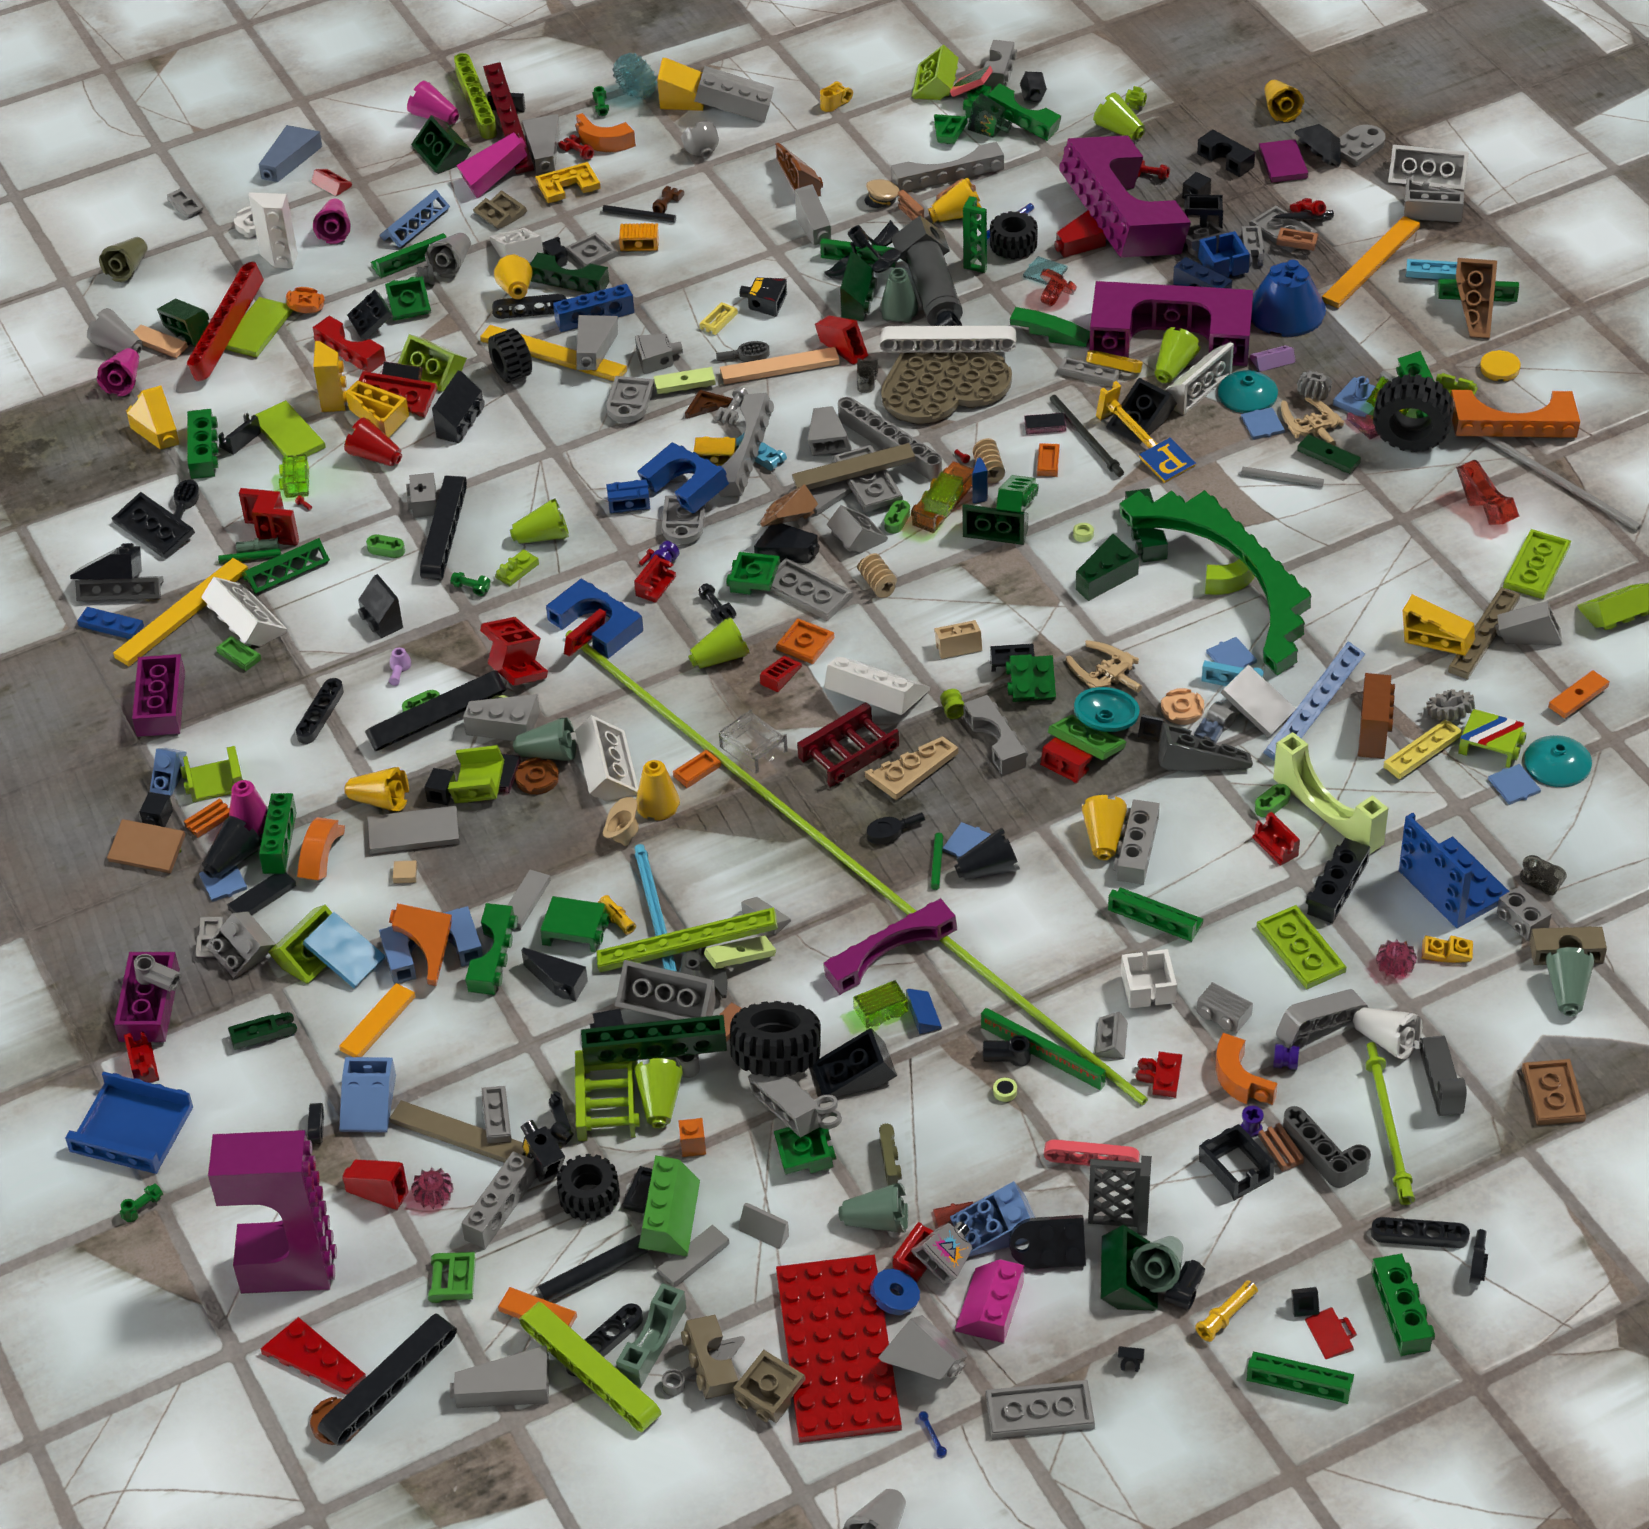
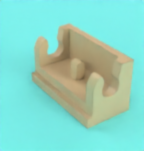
[934,620,982,659]

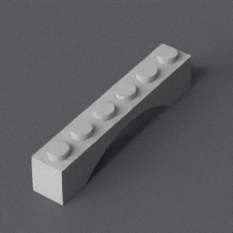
[891,142,1004,192]
[719,393,774,497]

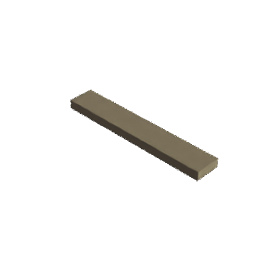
[792,443,916,490]
[1448,587,1520,679]
[390,1100,526,1163]

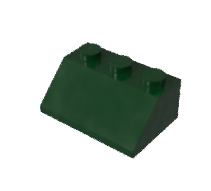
[411,115,471,174]
[840,252,877,321]
[962,504,1028,545]
[1101,1225,1158,1311]

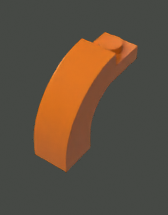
[575,113,636,152]
[297,817,345,880]
[1216,1033,1278,1105]

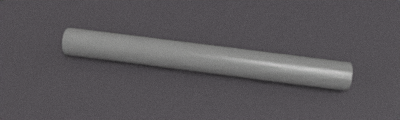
[1241,466,1324,487]

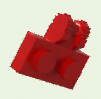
[1135,1051,1183,1098]

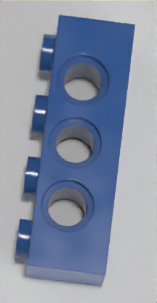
[553,284,634,332]

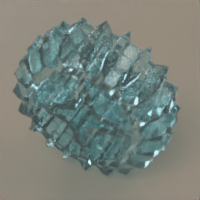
[612,52,657,100]

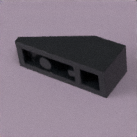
[521,947,588,1001]

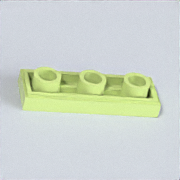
[653,367,716,394]
[704,936,776,969]

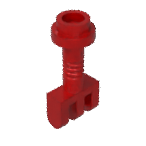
[558,134,594,160]
[1138,160,1170,180]
[1290,198,1326,216]

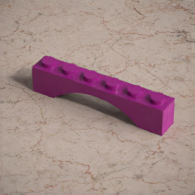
[823,898,957,995]

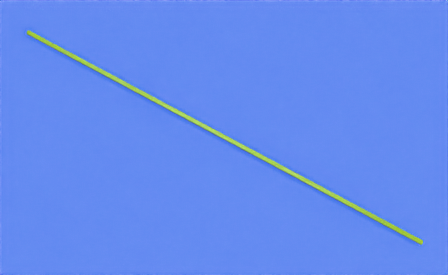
[565,630,1148,1106]

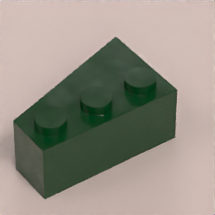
[157,298,209,348]
[1076,534,1139,601]

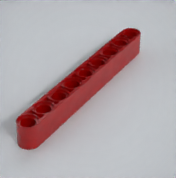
[187,262,264,381]

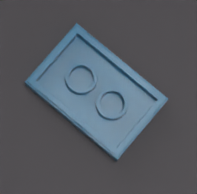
[303,912,385,989]

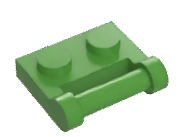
[428,1252,476,1303]

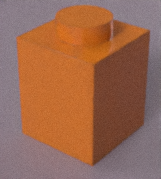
[678,1118,706,1157]

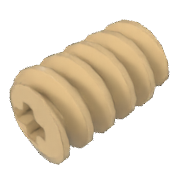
[972,438,1005,483]
[857,553,897,598]

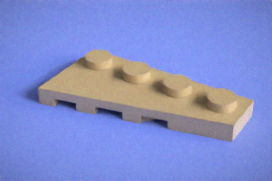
[865,736,958,800]

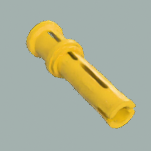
[1195,1280,1258,1342]

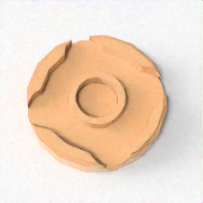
[1161,688,1204,725]

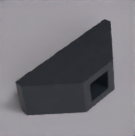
[1294,124,1341,167]

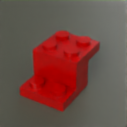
[238,488,299,546]
[480,617,548,686]

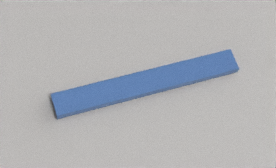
[1263,641,1365,761]

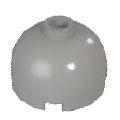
[681,121,719,157]

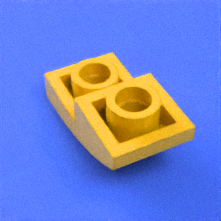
[1422,935,1473,963]

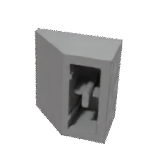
[206,912,276,978]

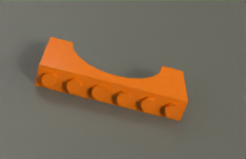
[1451,390,1580,438]

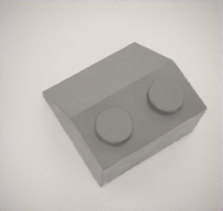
[826,505,888,553]

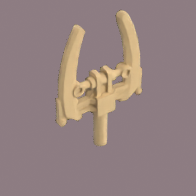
[1281,398,1344,446]
[1066,640,1142,693]

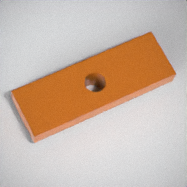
[1548,670,1610,719]
[498,1287,577,1328]

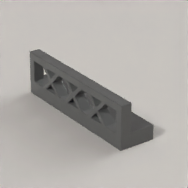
[75,576,164,601]

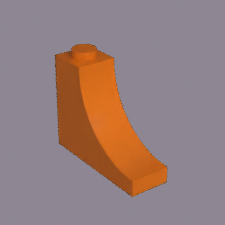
[389,903,452,986]

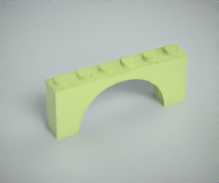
[1273,732,1389,854]

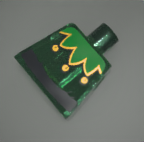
[967,93,1012,138]

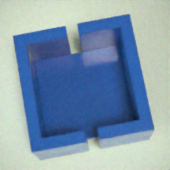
[1198,231,1250,277]

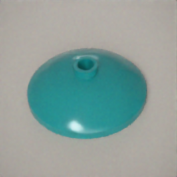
[1218,370,1278,413]
[1074,687,1140,732]
[1524,735,1592,787]

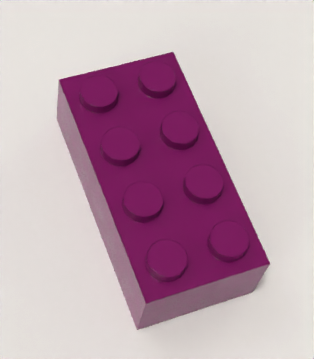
[132,654,185,737]
[114,952,180,1042]

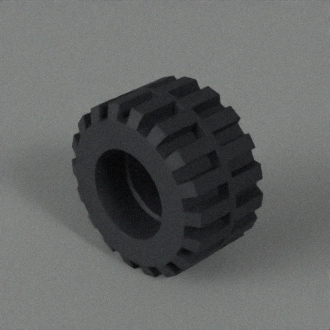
[990,211,1038,259]
[488,328,532,383]
[557,1154,620,1221]

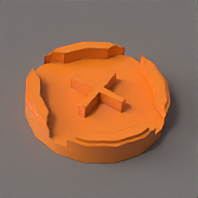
[286,287,325,313]

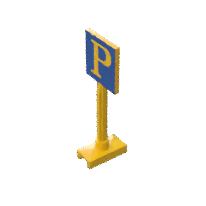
[1096,381,1196,483]

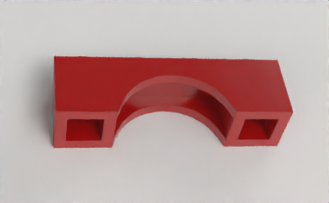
[313,315,386,372]

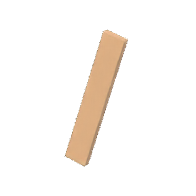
[720,347,839,385]

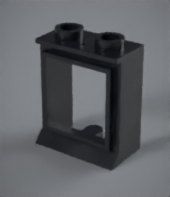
[1184,194,1223,229]
[1199,1124,1274,1201]

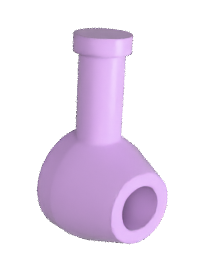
[389,648,411,686]

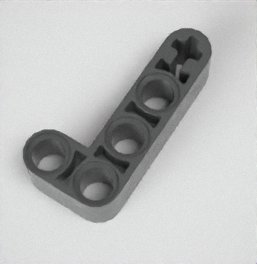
[1419,1035,1467,1116]
[1283,1106,1371,1188]

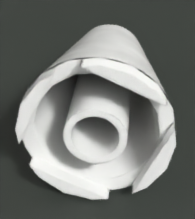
[1353,1007,1423,1060]

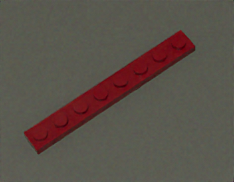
[483,62,534,174]

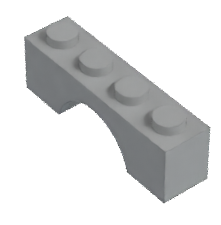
[964,695,1028,776]

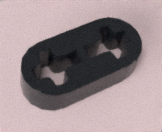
[308,1103,324,1144]

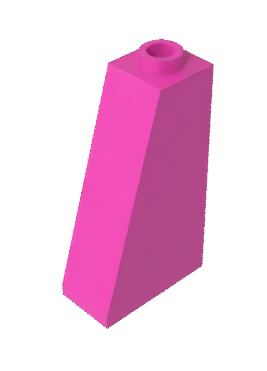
[457,133,527,198]

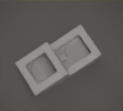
[167,187,204,217]
[196,917,225,958]

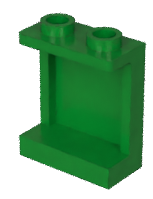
[540,896,609,952]

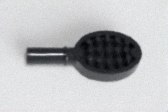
[174,479,199,519]
[867,812,925,845]
[1469,1229,1488,1285]

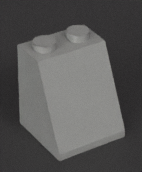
[878,1315,968,1380]

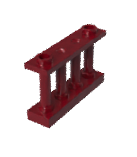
[797,702,899,788]

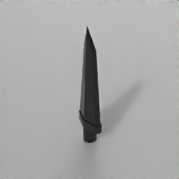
[1272,210,1334,220]

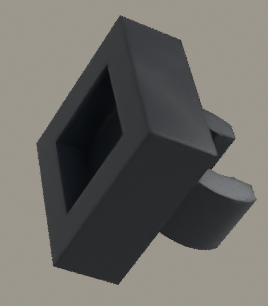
[1138,714,1164,742]
[1291,1287,1320,1317]
[1118,1346,1145,1372]

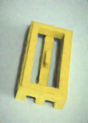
[699,302,738,335]

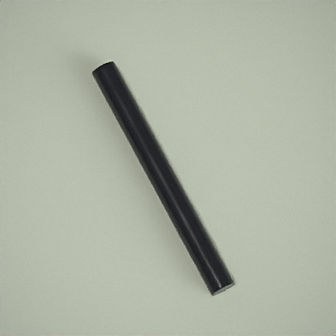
[603,205,676,223]

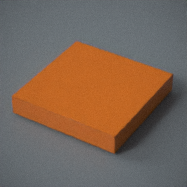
[776,618,835,664]

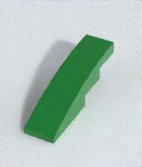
[1010,307,1090,347]

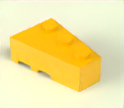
[346,380,409,437]
[1402,594,1475,656]

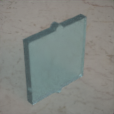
[1023,256,1068,287]

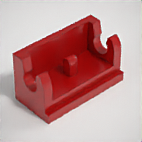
[634,555,676,603]
[1040,737,1093,783]
[1253,812,1300,866]
[124,1032,159,1083]
[893,1222,933,1283]

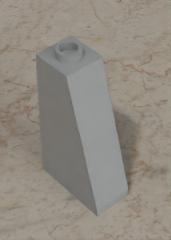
[522,114,560,174]
[576,315,618,370]
[450,1346,549,1408]

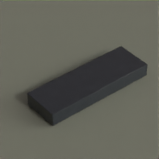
[227,872,296,915]

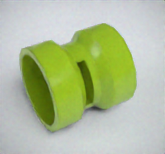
[940,689,964,719]

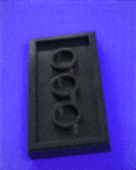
[111,492,195,559]

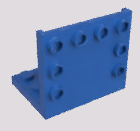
[1398,813,1510,929]

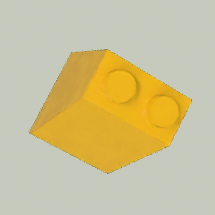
[657,58,704,111]

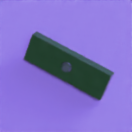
[1297,434,1361,474]

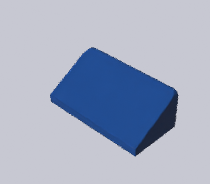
[972,457,988,504]
[906,989,942,1034]

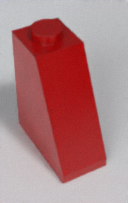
[1054,210,1106,258]
[814,315,868,365]
[342,1159,409,1210]

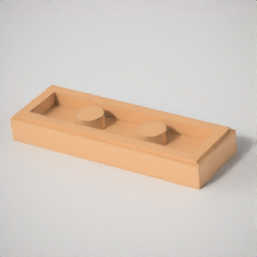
[133,325,188,358]

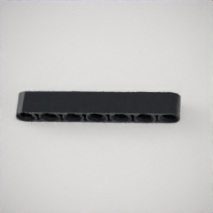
[420,475,467,580]
[365,670,507,751]
[318,1313,457,1446]

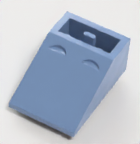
[339,1057,396,1132]
[950,1181,1035,1257]

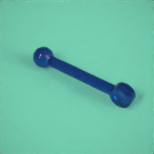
[918,1411,947,1458]

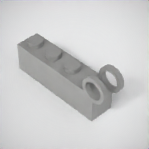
[748,1074,842,1137]

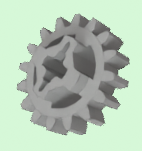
[1426,689,1475,721]

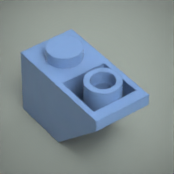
[150,748,187,796]

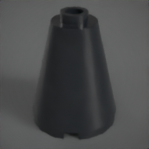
[202,816,262,878]
[954,828,1020,880]

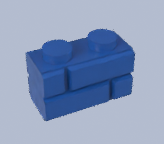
[606,479,650,513]

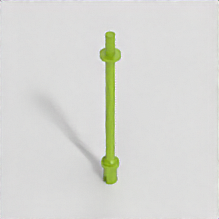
[1365,1042,1415,1205]

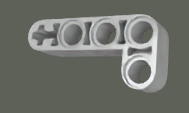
[1276,989,1368,1050]

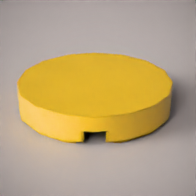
[1480,350,1521,381]

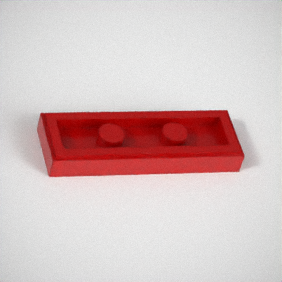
[563,609,606,657]

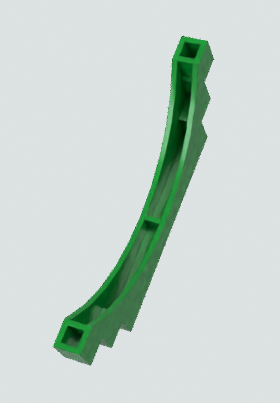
[1119,490,1312,676]

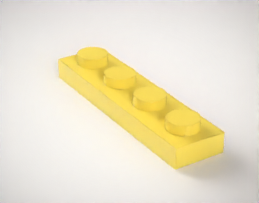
[1383,719,1462,780]

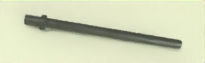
[1050,394,1124,477]

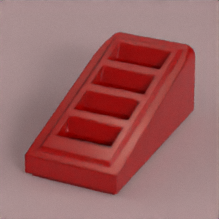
[760,655,802,692]

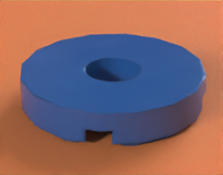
[870,1269,920,1315]

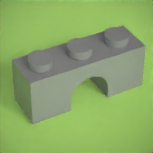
[984,40,1017,88]

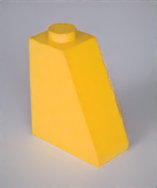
[126,385,180,450]

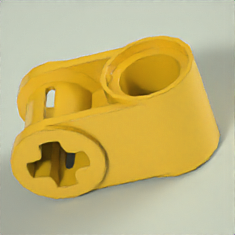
[820,81,853,112]

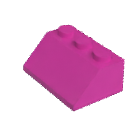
[955,1259,1024,1343]

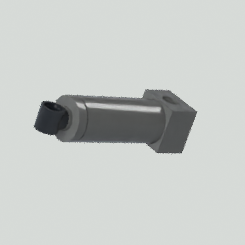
[891,215,963,326]

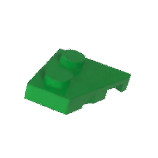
[934,114,968,144]

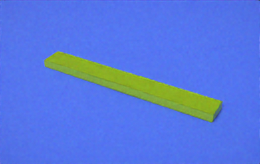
[596,907,778,973]

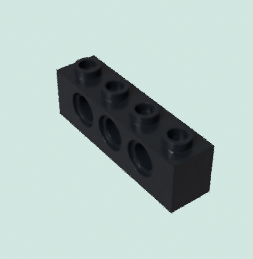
[1305,838,1370,924]

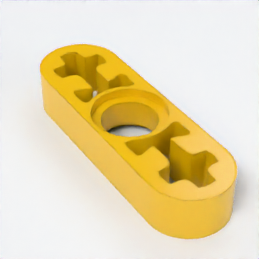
[1086,350,1143,373]

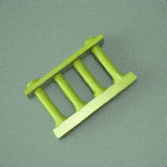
[575,1050,640,1141]

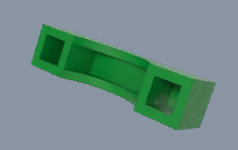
[986,83,1061,141]
[465,903,518,995]

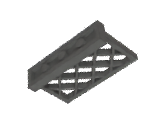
[1088,1156,1152,1235]

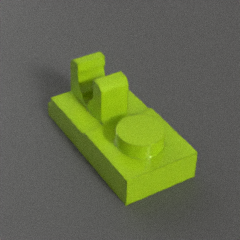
[495,549,539,586]

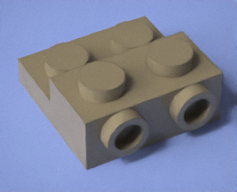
[733,1350,806,1423]

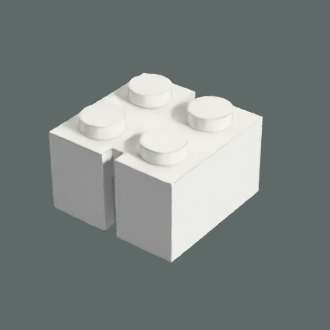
[1121,949,1177,1009]

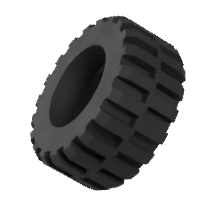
[1373,374,1454,452]
[730,1001,821,1077]

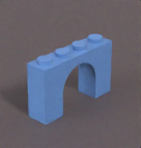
[379,906,483,985]

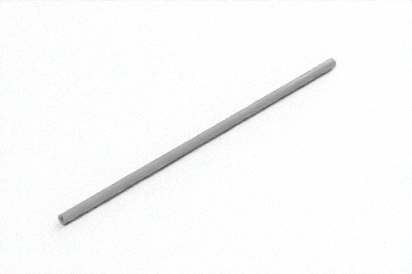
[1380,370,1641,532]

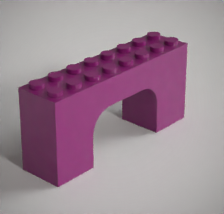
[1059,136,1191,258]
[1089,281,1253,366]
[208,1130,337,1294]

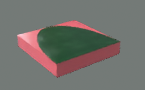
[950,65,993,97]

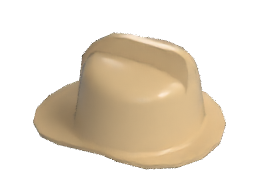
[603,797,639,846]

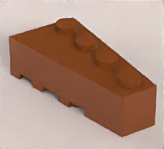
[1358,673,1395,759]

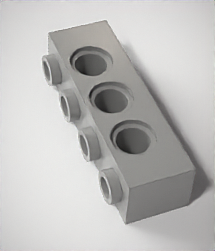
[1114,799,1160,885]
[461,1151,537,1249]

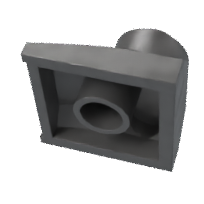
[1185,221,1227,257]

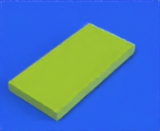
[225,297,294,358]
[255,400,326,464]
[1503,529,1571,600]
[1256,905,1347,990]

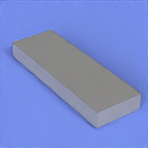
[1058,357,1121,387]
[508,870,551,929]
[481,1086,511,1144]
[657,1224,730,1287]

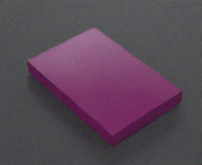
[1259,139,1308,183]

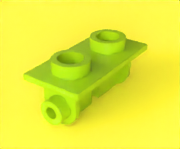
[1436,373,1478,396]

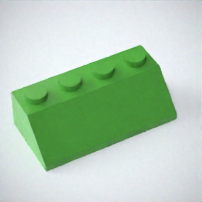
[638,1155,700,1256]

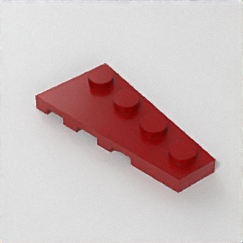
[358,371,438,418]
[260,1317,366,1395]

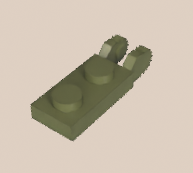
[879,1123,902,1186]

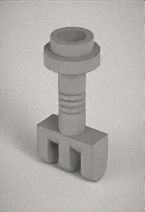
[714,387,748,425]

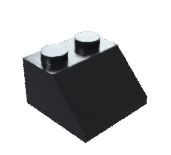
[358,574,403,638]

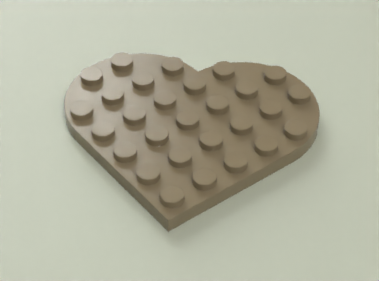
[881,352,1012,425]

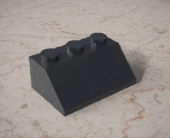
[432,370,485,443]

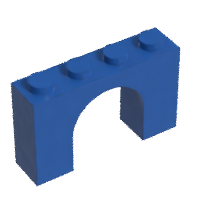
[637,442,729,514]
[546,578,644,659]

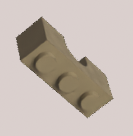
[1530,926,1607,965]
[681,1315,739,1399]

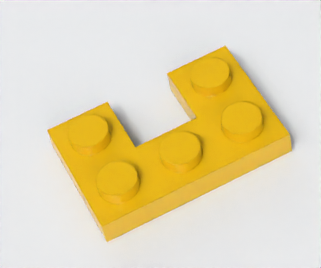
[535,162,601,203]

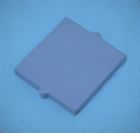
[1241,407,1285,440]
[1206,637,1257,668]
[1488,764,1541,805]
[943,822,991,859]
[199,866,247,902]

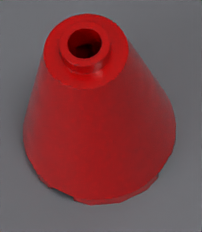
[344,417,402,466]

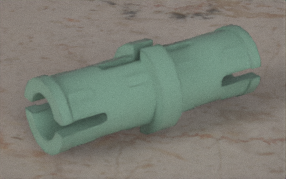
[236,537,279,553]

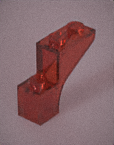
[1456,460,1520,525]

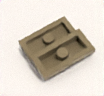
[473,190,527,229]

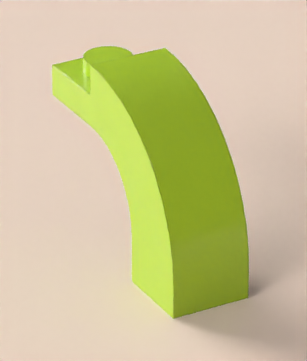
[1205,559,1255,595]

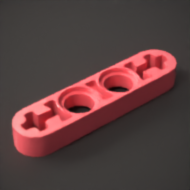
[1044,1140,1140,1166]

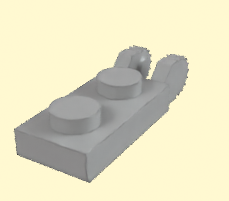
[1241,226,1264,266]

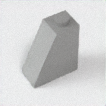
[795,185,831,245]
[807,406,852,456]
[1495,601,1562,645]

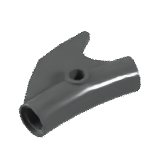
[679,947,728,998]

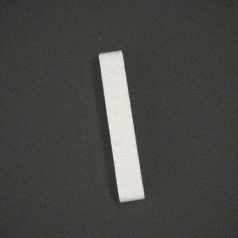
[880,326,1016,353]

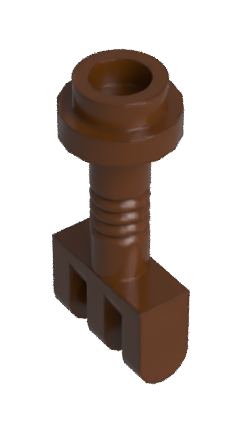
[652,186,684,213]

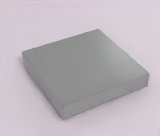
[565,232,618,268]

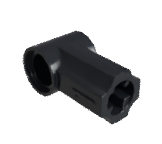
[983,1035,1031,1067]
[1164,1260,1205,1311]

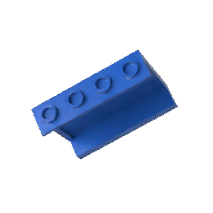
[65,1072,193,1174]

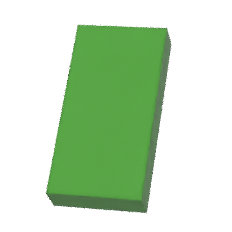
[216,636,262,671]

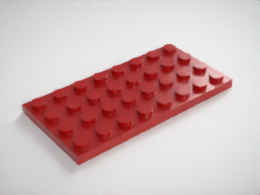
[776,1254,902,1443]

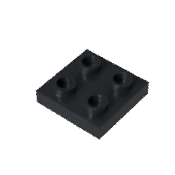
[347,289,393,341]

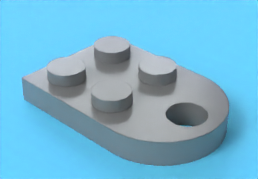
[1339,125,1386,166]
[606,376,655,423]
[662,496,706,544]

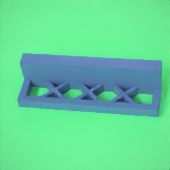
[379,189,450,248]

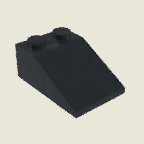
[1106,378,1177,445]
[70,543,142,579]
[812,1028,897,1098]

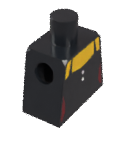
[739,277,787,317]
[521,1120,565,1182]

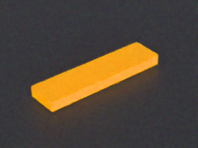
[339,983,415,1057]

